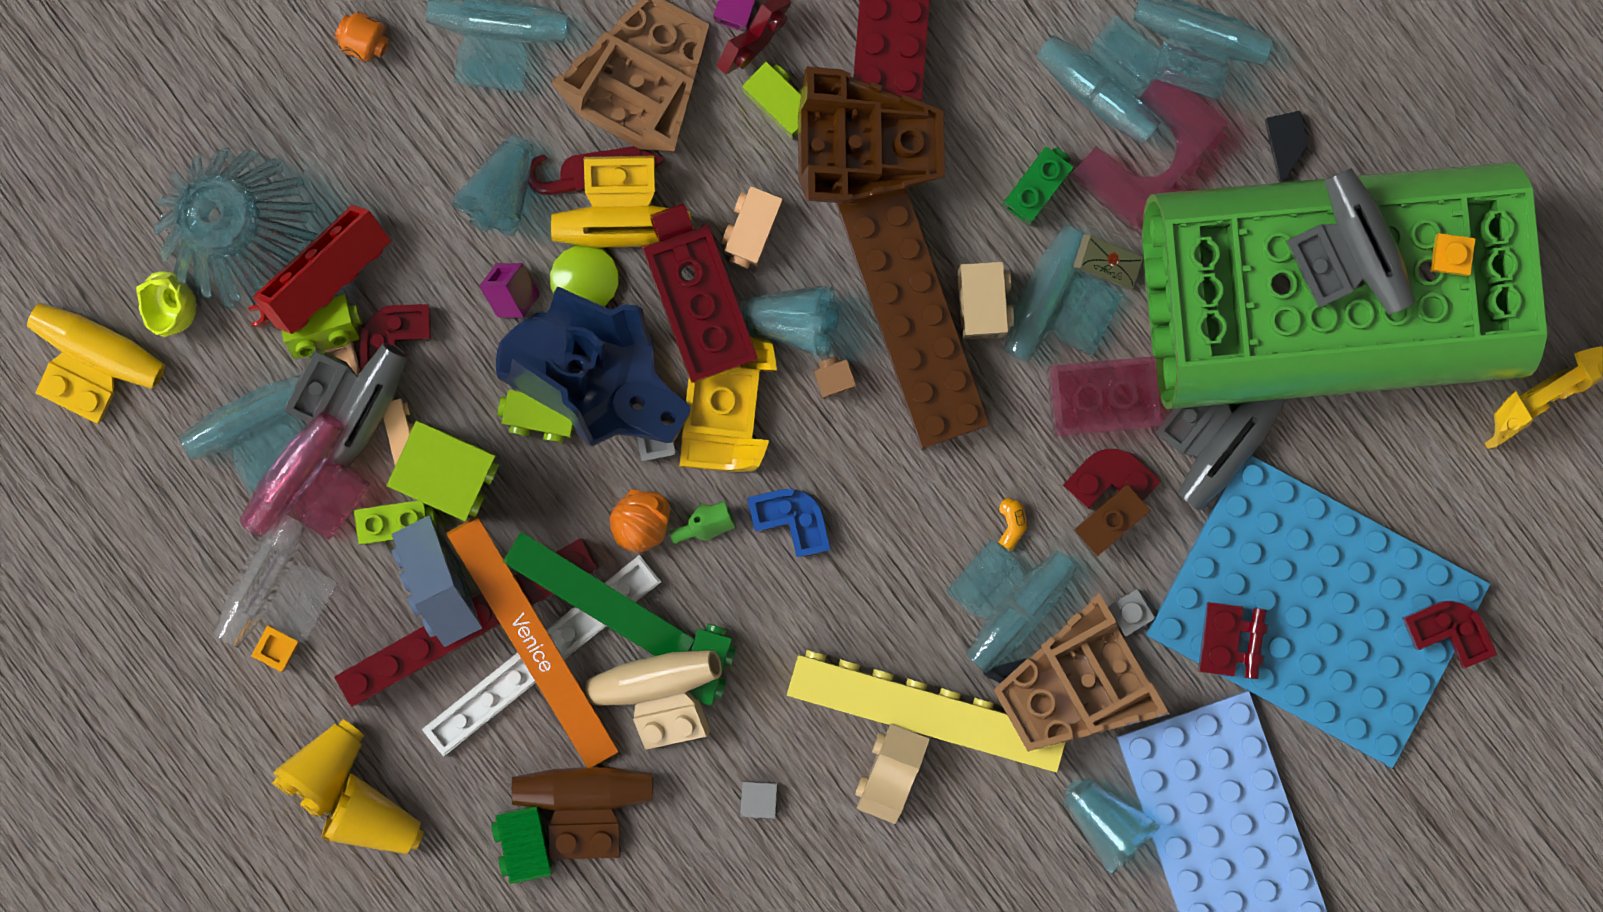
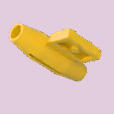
[551,156,691,248]
[27,303,166,424]

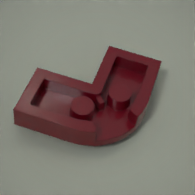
[716,0,792,75]
[360,304,431,370]
[1062,449,1161,509]
[1402,601,1497,668]

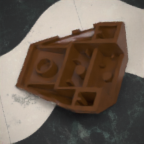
[798,66,945,203]

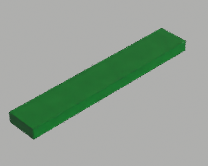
[503,532,695,656]

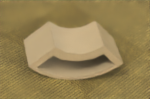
[854,723,930,824]

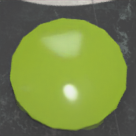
[550,245,619,307]

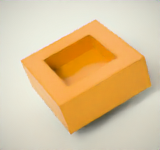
[1431,233,1475,276]
[251,625,300,672]

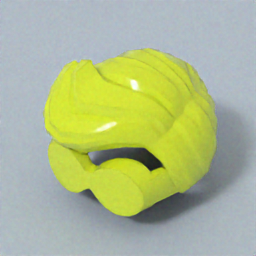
[136,271,197,337]

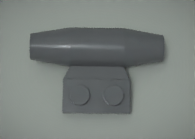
[1286,168,1416,315]
[284,343,408,475]
[1154,399,1286,511]

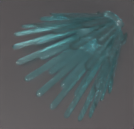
[154,148,319,309]

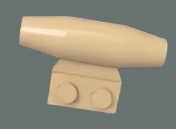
[585,650,722,750]

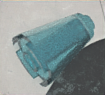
[1064,778,1160,874]

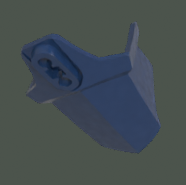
[496,286,690,447]

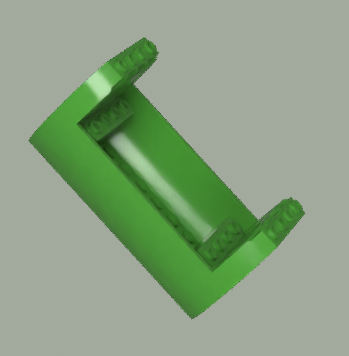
[1142,162,1547,409]

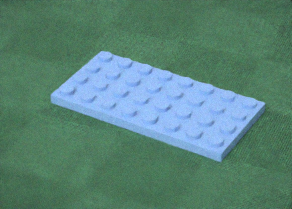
[1116,691,1327,912]

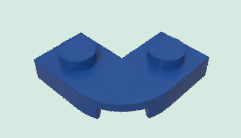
[747,489,830,557]

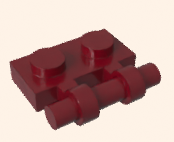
[1198,602,1269,679]

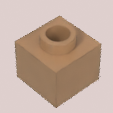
[814,356,856,399]

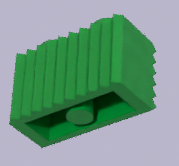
[491,806,554,884]

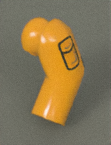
[998,498,1028,551]

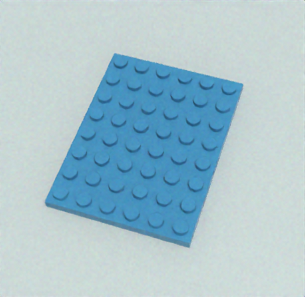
[1145,456,1490,768]

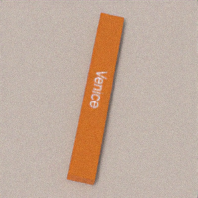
[447,515,619,768]

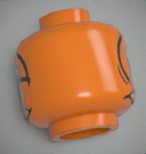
[335,11,390,63]

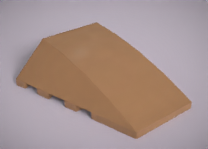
[552,0,710,151]
[994,593,1169,752]

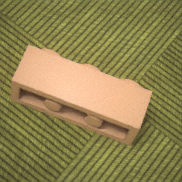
[383,399,414,465]

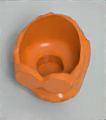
[609,489,671,554]

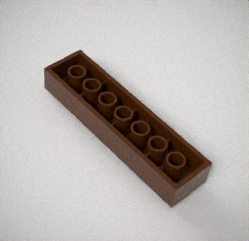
[835,188,989,449]

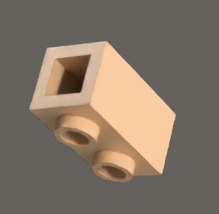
[721,186,783,269]

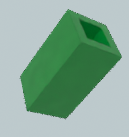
[1001,146,1073,226]
[688,623,737,706]

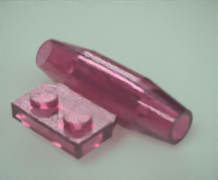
[239,412,370,540]

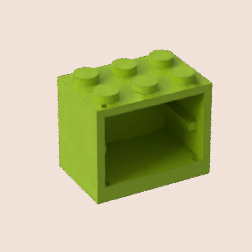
[386,420,500,521]

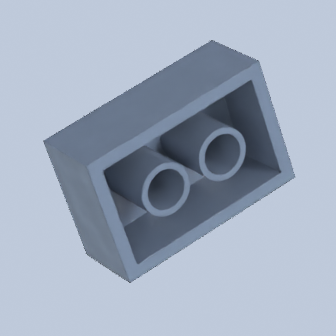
[391,515,482,647]

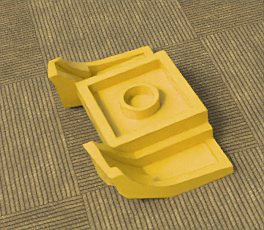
[679,336,777,472]
[1485,346,1603,449]

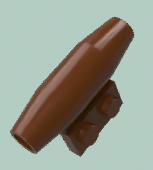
[512,767,653,860]

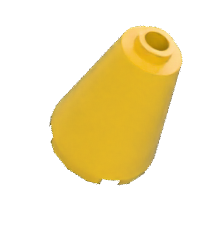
[321,774,424,854]

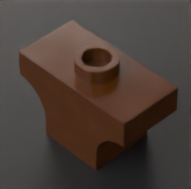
[1073,484,1150,557]

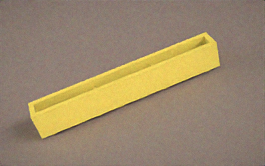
[787,650,1066,773]

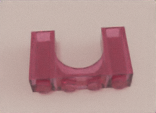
[1070,68,1228,231]

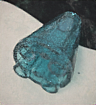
[452,135,534,236]
[740,286,839,356]

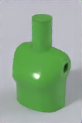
[670,501,737,544]

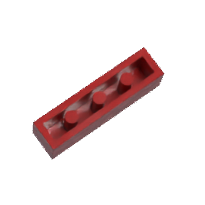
[252,205,391,334]

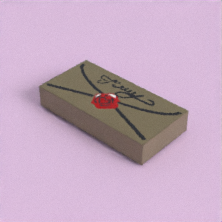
[1073,234,1143,290]

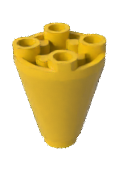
[272,719,364,818]

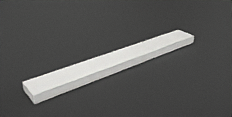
[422,555,661,757]

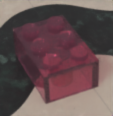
[1047,356,1162,437]

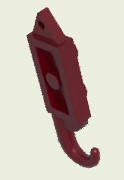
[525,146,664,195]

